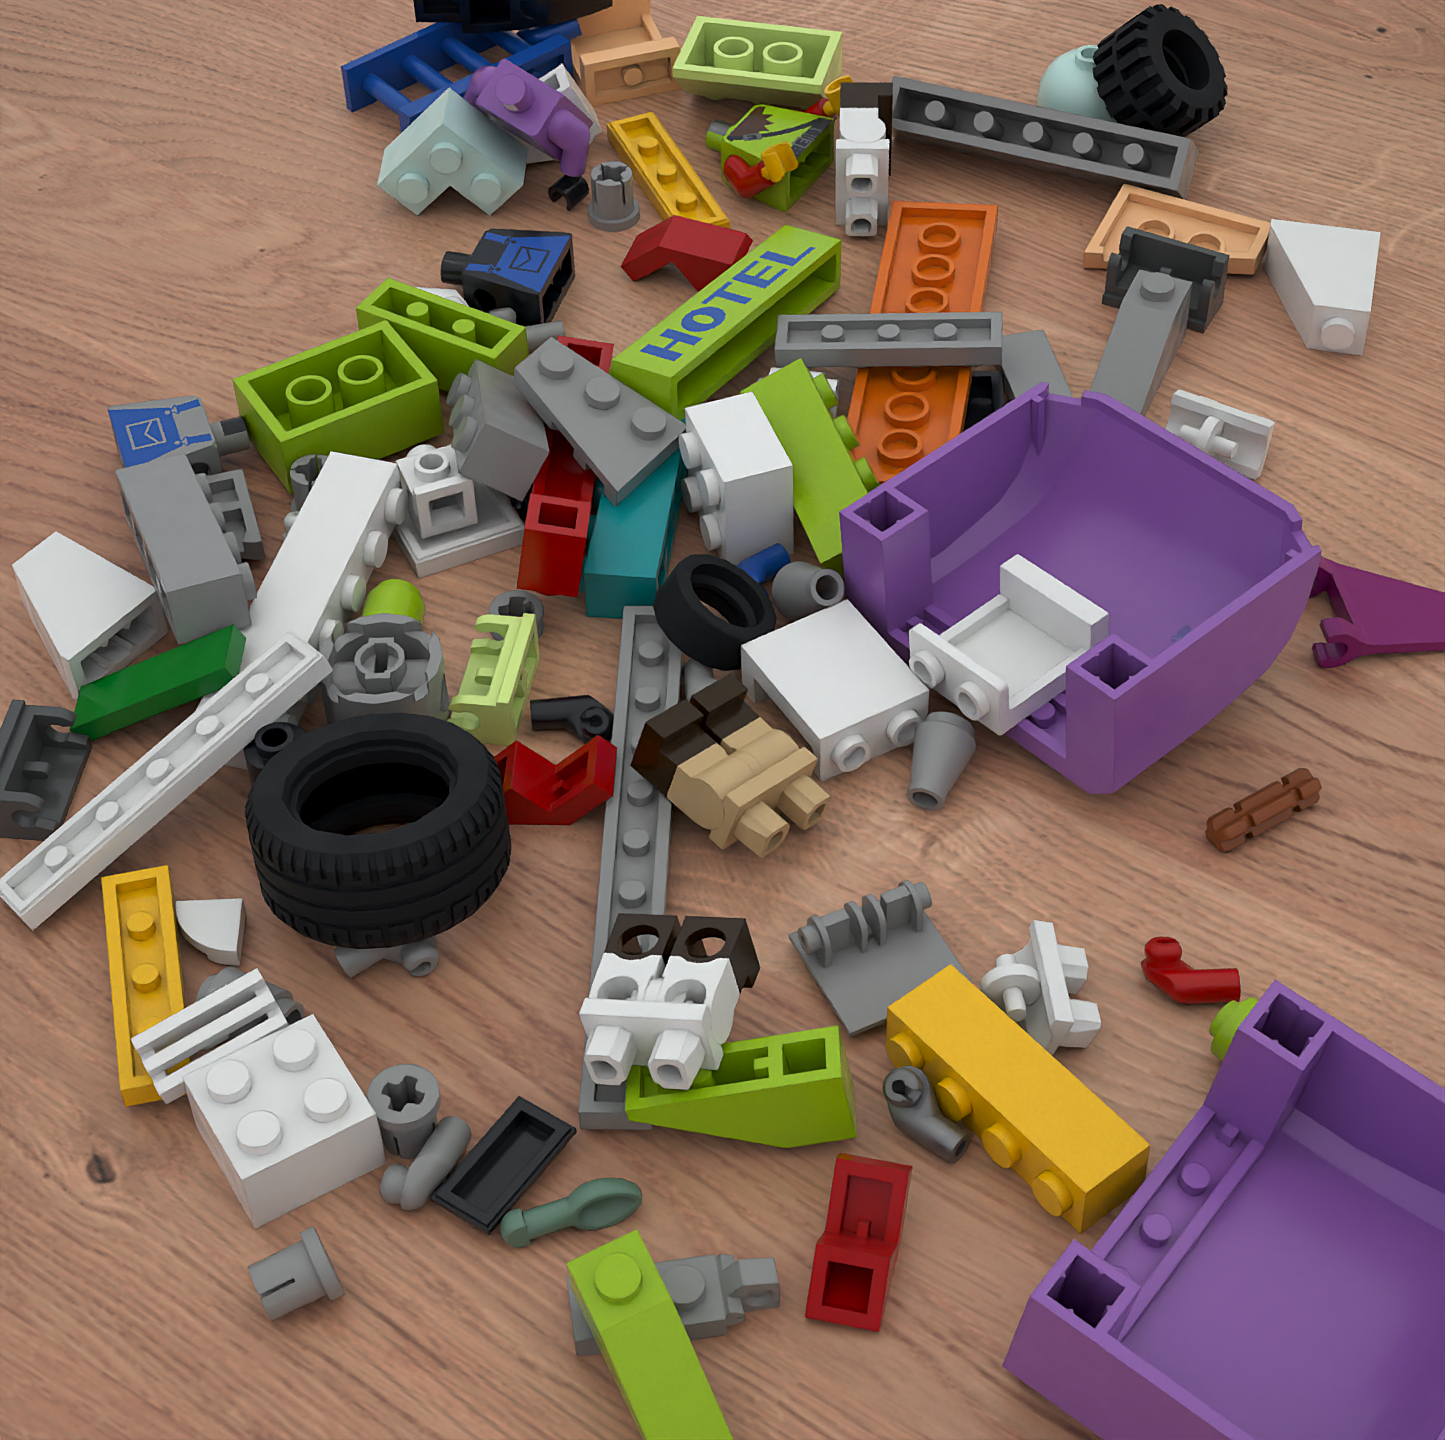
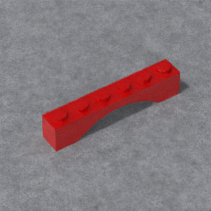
[516,335,614,598]

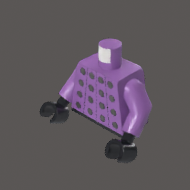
[464,58,593,211]

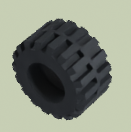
[1092,4,1228,137]

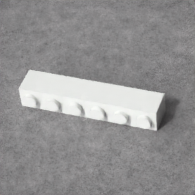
[196,451,409,770]

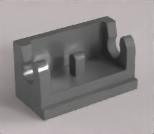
[1102,226,1229,334]
[0,699,92,841]

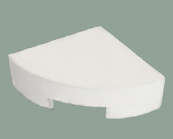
[175,898,246,966]

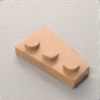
[1083,183,1271,275]

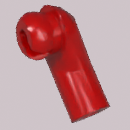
[1141,936,1241,1005]

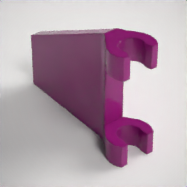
[1309,556,1445,668]

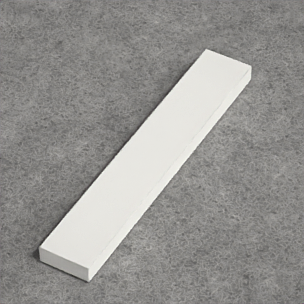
[0,630,333,931]

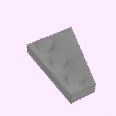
[513,337,686,507]

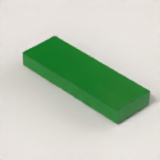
[69,624,246,741]

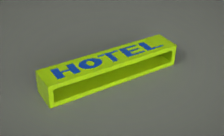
[609,224,842,421]

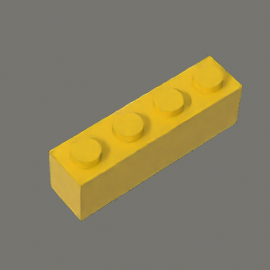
[885,964,1150,1234]

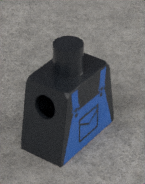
[441,229,575,326]

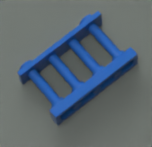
[341,22,574,133]

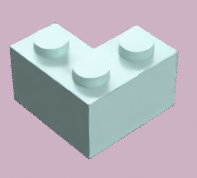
[377,88,528,216]

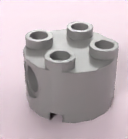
[319,613,450,724]

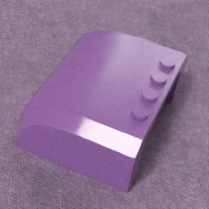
[839,382,1322,794]
[1002,979,1445,1440]

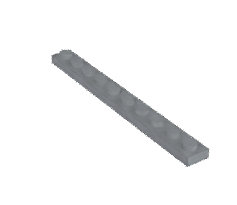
[578,606,684,1130]

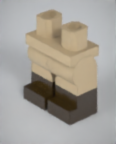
[630,673,831,859]

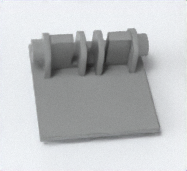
[789,880,973,1037]

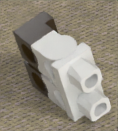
[835,82,893,236]
[579,913,760,1090]

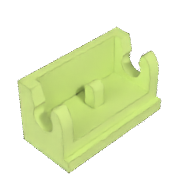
[447,613,540,746]

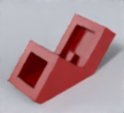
[621,215,753,292]
[494,735,617,825]
[805,1153,913,1332]

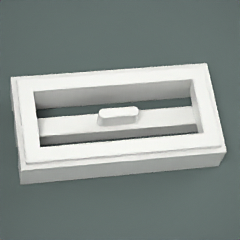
[131,968,289,1104]

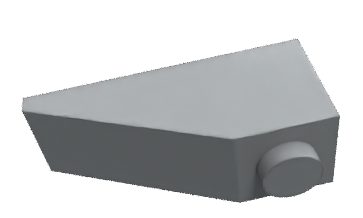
[1090,269,1192,417]

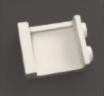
[909,554,1109,736]
[741,599,929,781]

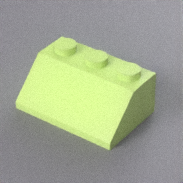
[672,16,842,110]

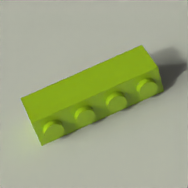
[740,358,880,590]

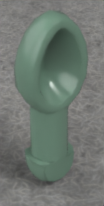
[500,1178,642,1248]

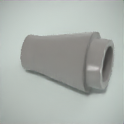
[772,561,845,621]
[906,711,977,811]

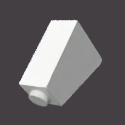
[1264,219,1381,356]
[12,531,169,701]

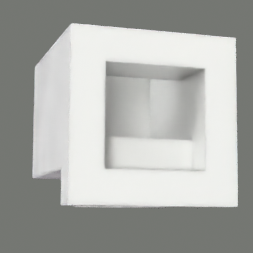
[396,445,478,539]

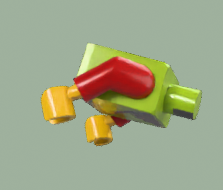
[705,75,853,212]

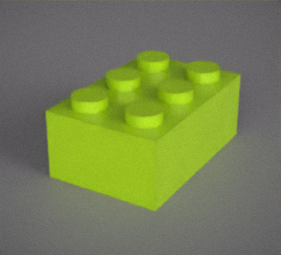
[232,320,444,495]

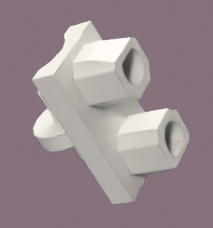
[1166,389,1276,480]
[980,920,1101,1055]

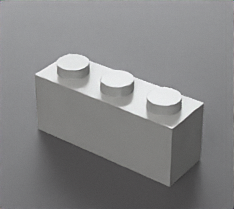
[446,359,549,501]

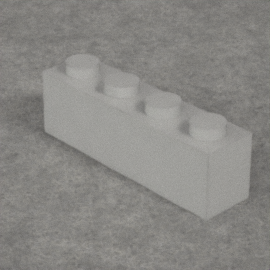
[115,453,257,644]

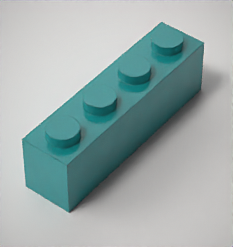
[579,418,688,619]

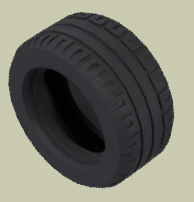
[245,713,512,949]

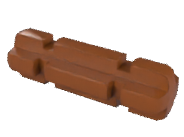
[1205,768,1322,852]

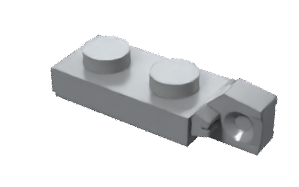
[566,1254,780,1357]

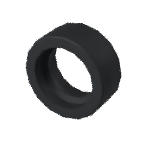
[653,554,777,671]

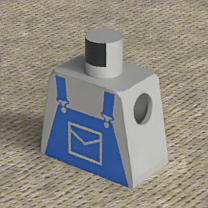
[107,395,251,476]

